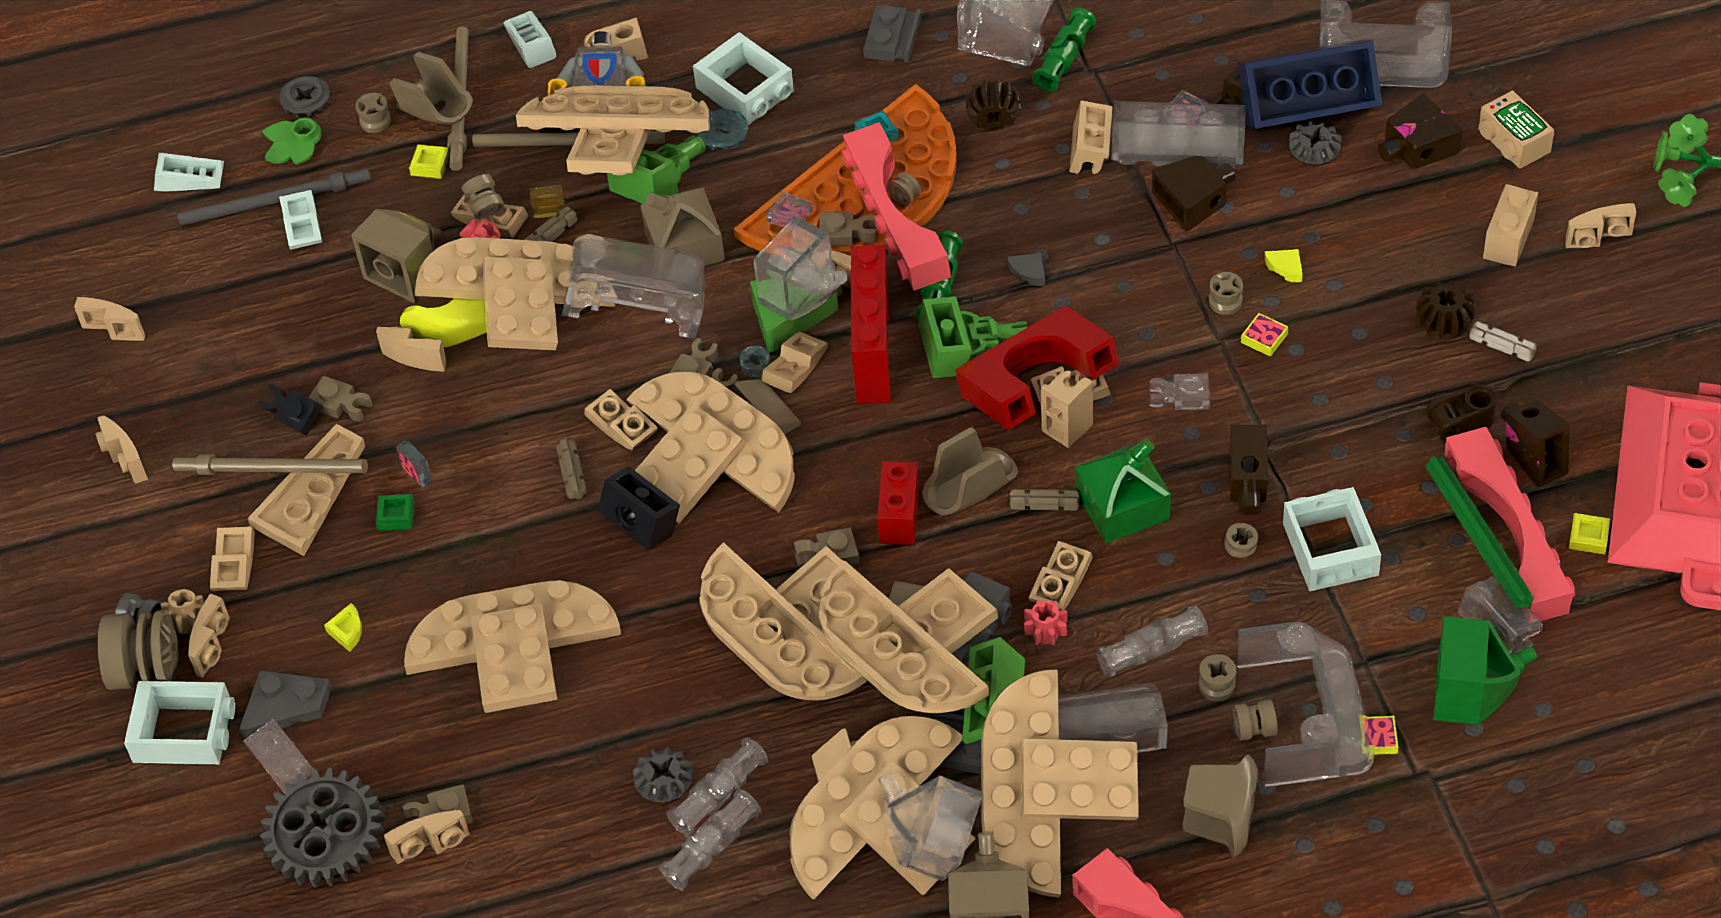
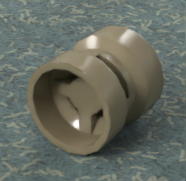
[461,174,504,219]
[1232,698,1278,741]

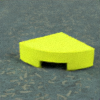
[1264,249,1303,282]
[324,603,362,652]

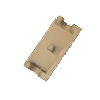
[1069,101,1113,174]
[1041,371,1093,449]

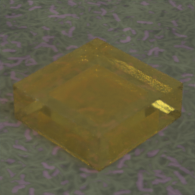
[529,185,566,219]

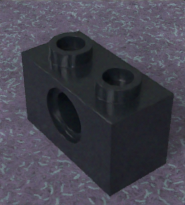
[597,466,680,550]

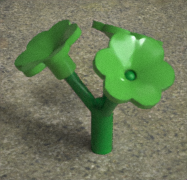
[1653,114,1721,207]

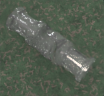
[1096,605,1208,678]
[666,737,769,837]
[659,789,762,891]

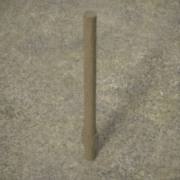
[447,27,469,171]
[472,131,665,147]
[172,454,368,475]

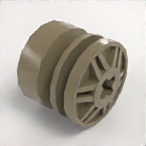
[98,610,178,691]

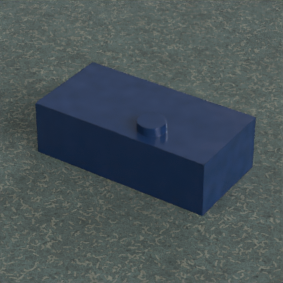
[1237,39,1382,129]

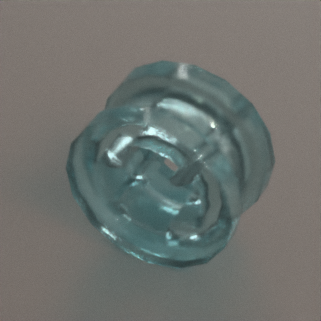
[739,346,771,379]

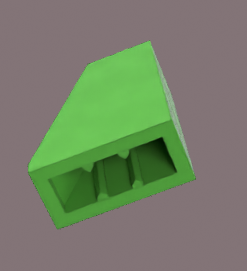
[750,264,843,353]

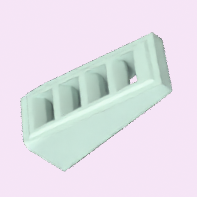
[503,11,556,68]
[154,153,224,191]

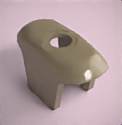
[389,52,473,125]
[922,427,1018,516]
[1183,754,1258,859]

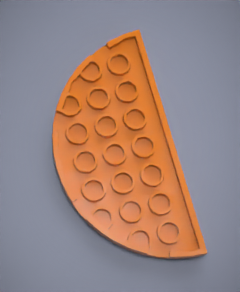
[733,84,957,260]

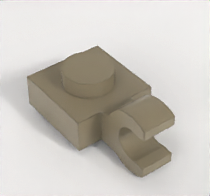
[794,527,859,568]

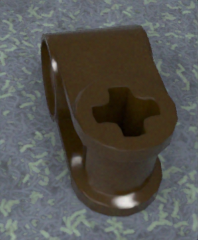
[1426,384,1497,442]

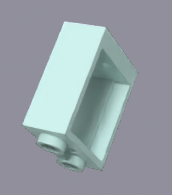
[693,32,794,126]
[1283,487,1381,591]
[124,681,235,764]

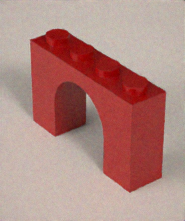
[851,244,891,404]
[955,305,1120,430]

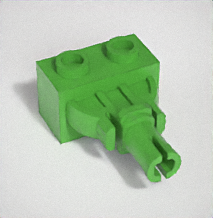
[607,135,705,204]
[918,297,1027,378]

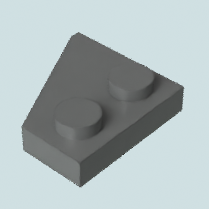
[239,671,332,738]

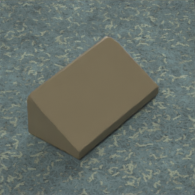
[733,379,801,435]

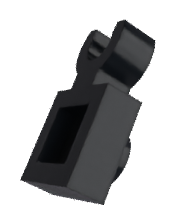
[259,384,323,436]

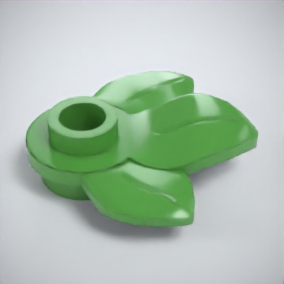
[262,118,322,165]

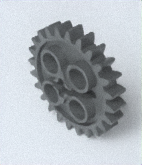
[260,768,385,888]

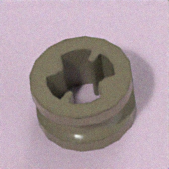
[888,172,921,206]
[1224,523,1258,558]

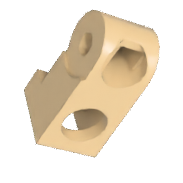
[584,17,648,61]

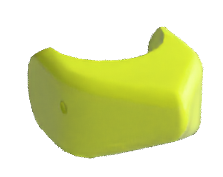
[400,298,487,347]

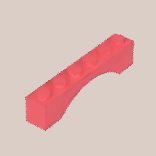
[841,122,951,291]
[1444,427,1575,625]
[1073,848,1184,918]

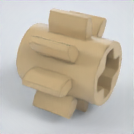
[161,589,204,634]

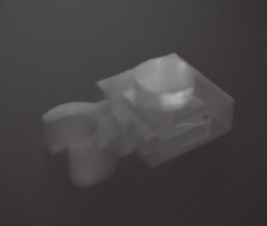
[1149,373,1210,410]

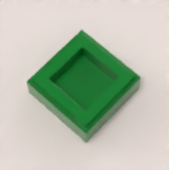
[375,494,415,531]

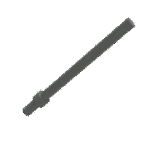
[177,168,371,226]

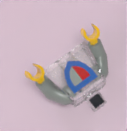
[548,31,646,96]

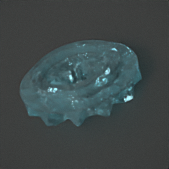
[697,109,748,151]

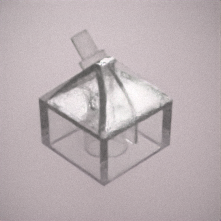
[753,216,847,321]
[878,772,983,881]

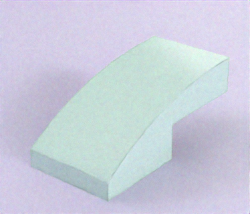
[279,190,322,250]

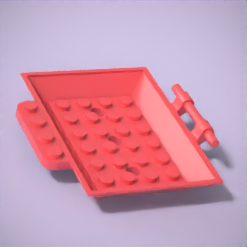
[1608,382,1721,610]

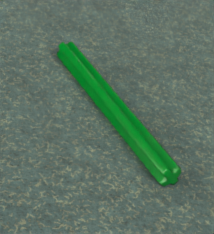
[1426,456,1534,609]

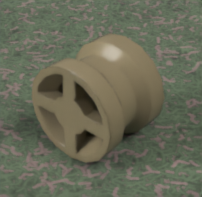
[356,92,391,133]
[1209,272,1243,315]
[1199,654,1236,701]

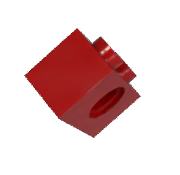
[877,462,919,545]

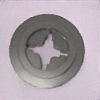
[279,76,331,118]
[1289,121,1341,164]
[633,747,693,802]

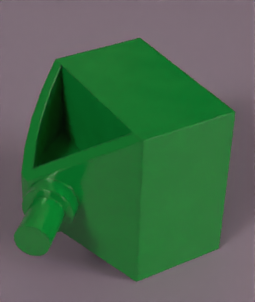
[1075,438,1171,544]
[1433,616,1537,725]

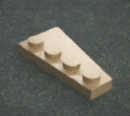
[247,424,365,556]

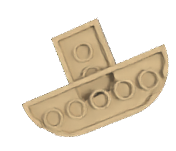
[516,85,710,175]
[414,237,617,350]
[626,372,795,524]
[699,542,868,700]
[818,561,998,713]
[404,580,622,713]
[981,670,1139,897]
[789,716,976,900]

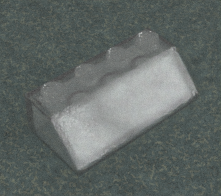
[1111,101,1245,167]
[1058,682,1168,752]

